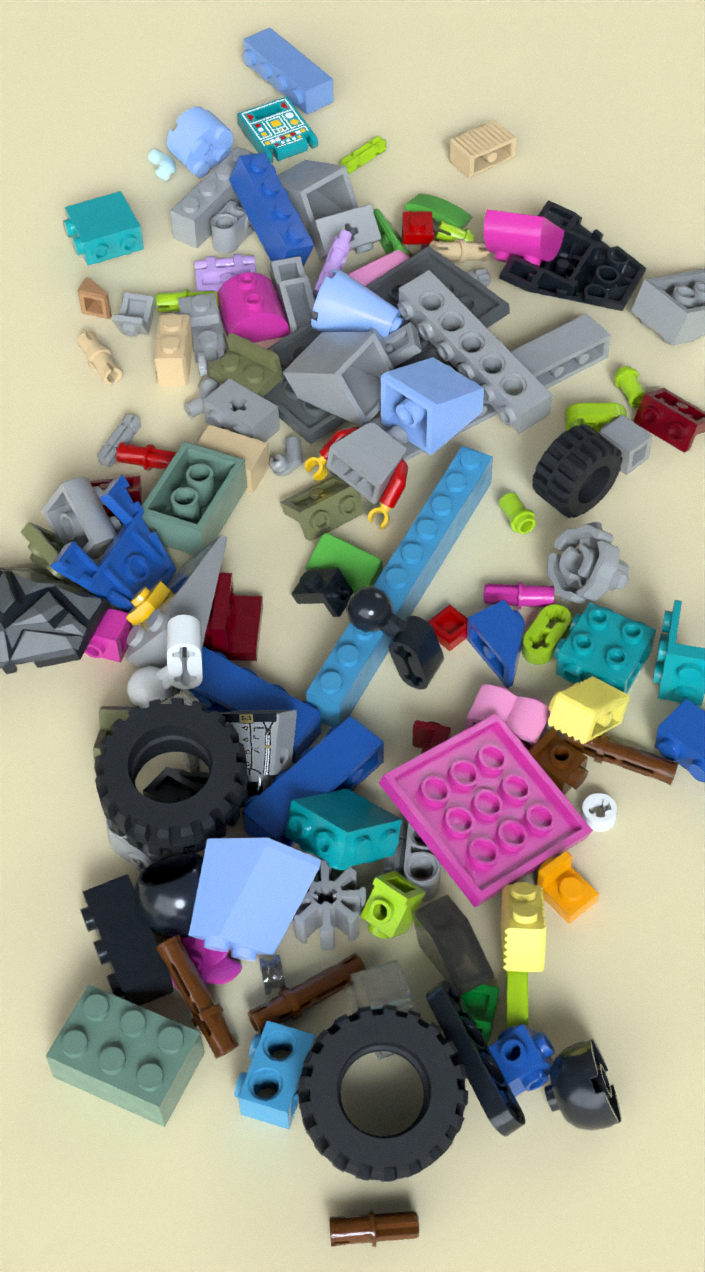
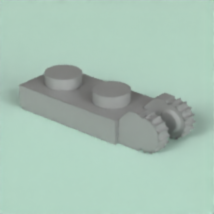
[191,308,226,376]

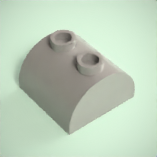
[41,477,122,560]

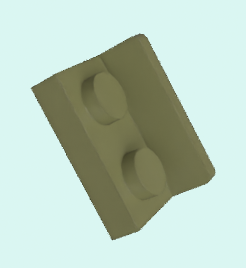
[209,333,284,397]
[280,474,364,541]
[21,522,81,588]

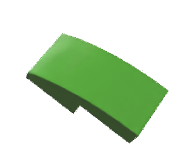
[404,193,473,229]

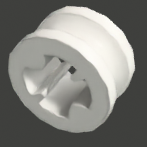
[582,793,617,832]

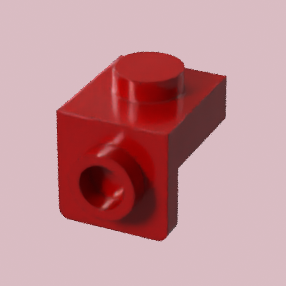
[402,211,434,245]

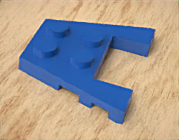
[50,475,177,613]

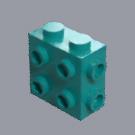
[63,191,144,266]
[554,602,656,694]
[285,789,402,870]

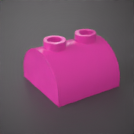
[484,209,565,267]
[218,272,290,343]

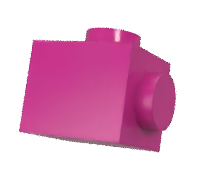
[84,608,133,663]

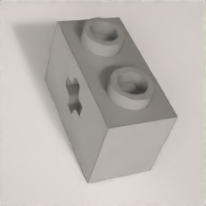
[308,204,382,260]
[203,378,280,442]

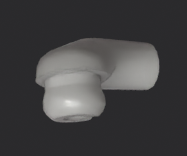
[184,377,219,418]
[269,436,303,476]

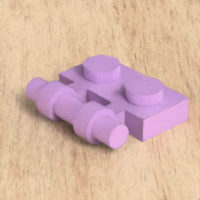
[313,230,352,301]
[194,254,256,294]

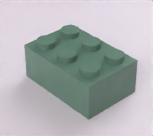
[141,441,248,555]
[46,984,205,1127]

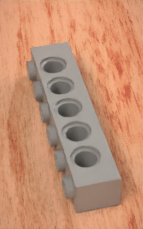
[397,270,553,434]

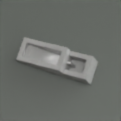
[270,256,318,334]

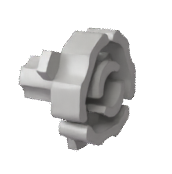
[547,522,630,604]

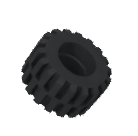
[532,424,623,518]

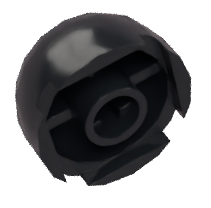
[544,1039,622,1131]

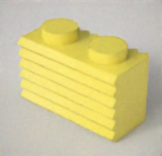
[548,676,630,744]
[500,882,547,972]

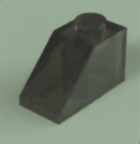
[412,894,494,995]

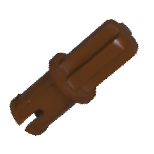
[329,1209,420,1247]

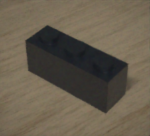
[80,874,174,1006]

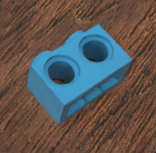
[234,1021,316,1129]

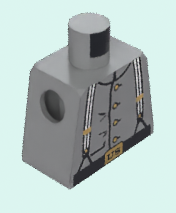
[221,710,297,797]

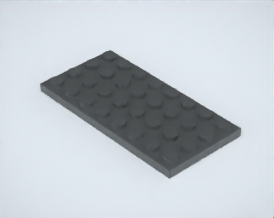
[263,246,510,445]

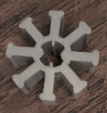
[291,860,366,950]

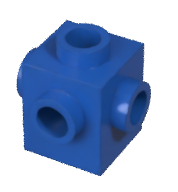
[489,1024,555,1096]

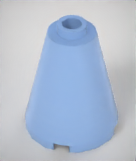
[311,269,404,337]

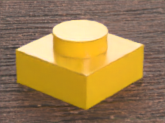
[126,581,171,626]

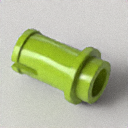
[434,220,475,242]
[614,366,646,407]
[498,492,536,534]

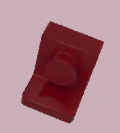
[412,720,451,754]

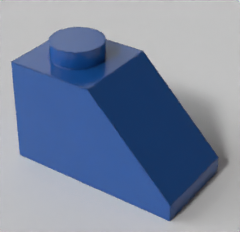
[467,600,525,688]

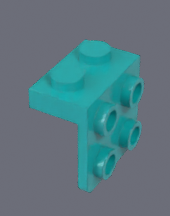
[653,600,705,706]

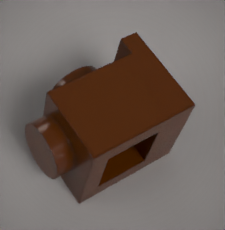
[529,728,588,795]

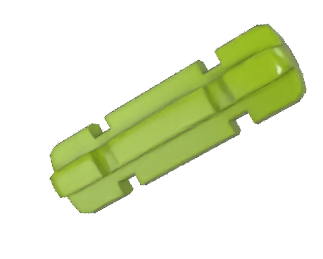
[340,136,387,174]

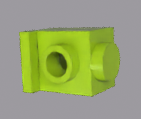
[360,871,426,939]

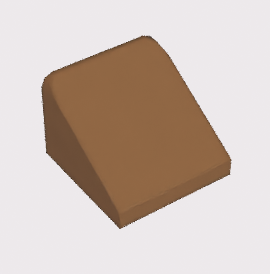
[78,277,112,319]

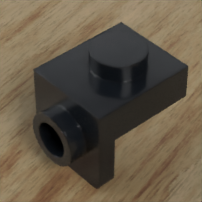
[291,568,354,617]

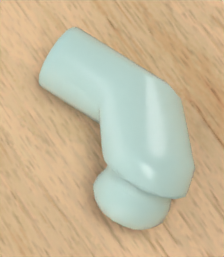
[148,149,176,181]

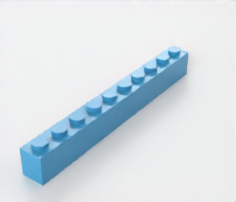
[306,446,493,727]

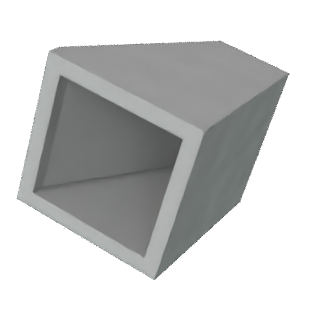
[277,160,358,246]
[283,332,394,426]

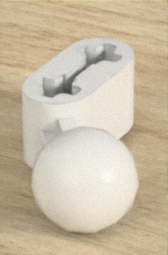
[127,615,203,710]

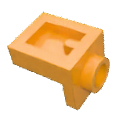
[537,851,599,924]

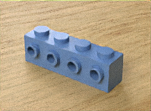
[243,28,334,114]

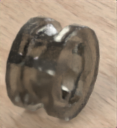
[259,955,286,995]

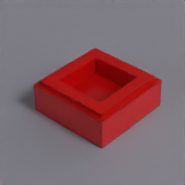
[428,604,468,651]

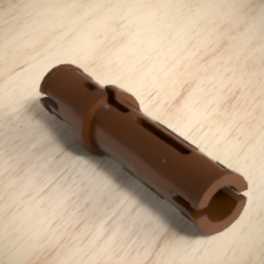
[564,733,679,785]
[156,935,239,1059]
[247,953,368,1035]

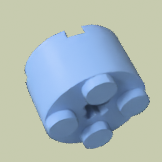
[167,107,233,178]

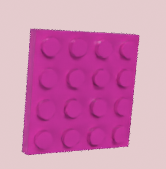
[379,713,593,908]

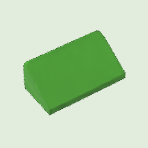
[373,209,413,257]
[306,533,383,592]

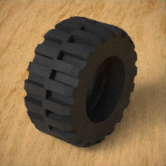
[94,698,248,856]
[298,1005,468,1182]

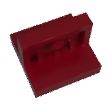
[203,573,263,661]

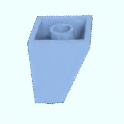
[381,357,484,455]
[188,838,321,961]

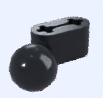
[346,586,444,690]

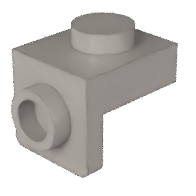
[112,292,156,337]
[174,293,220,327]
[368,322,422,367]

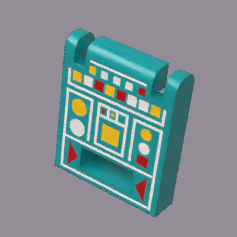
[237,96,318,163]

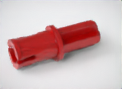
[116,442,177,471]

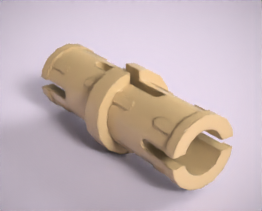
[429,239,490,263]
[77,331,122,385]

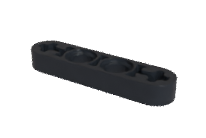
[426,980,526,1137]

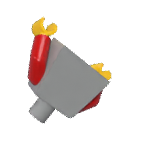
[305,422,408,530]

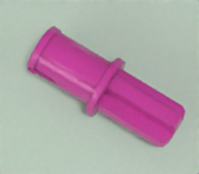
[483,581,554,610]

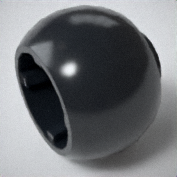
[135,852,204,938]

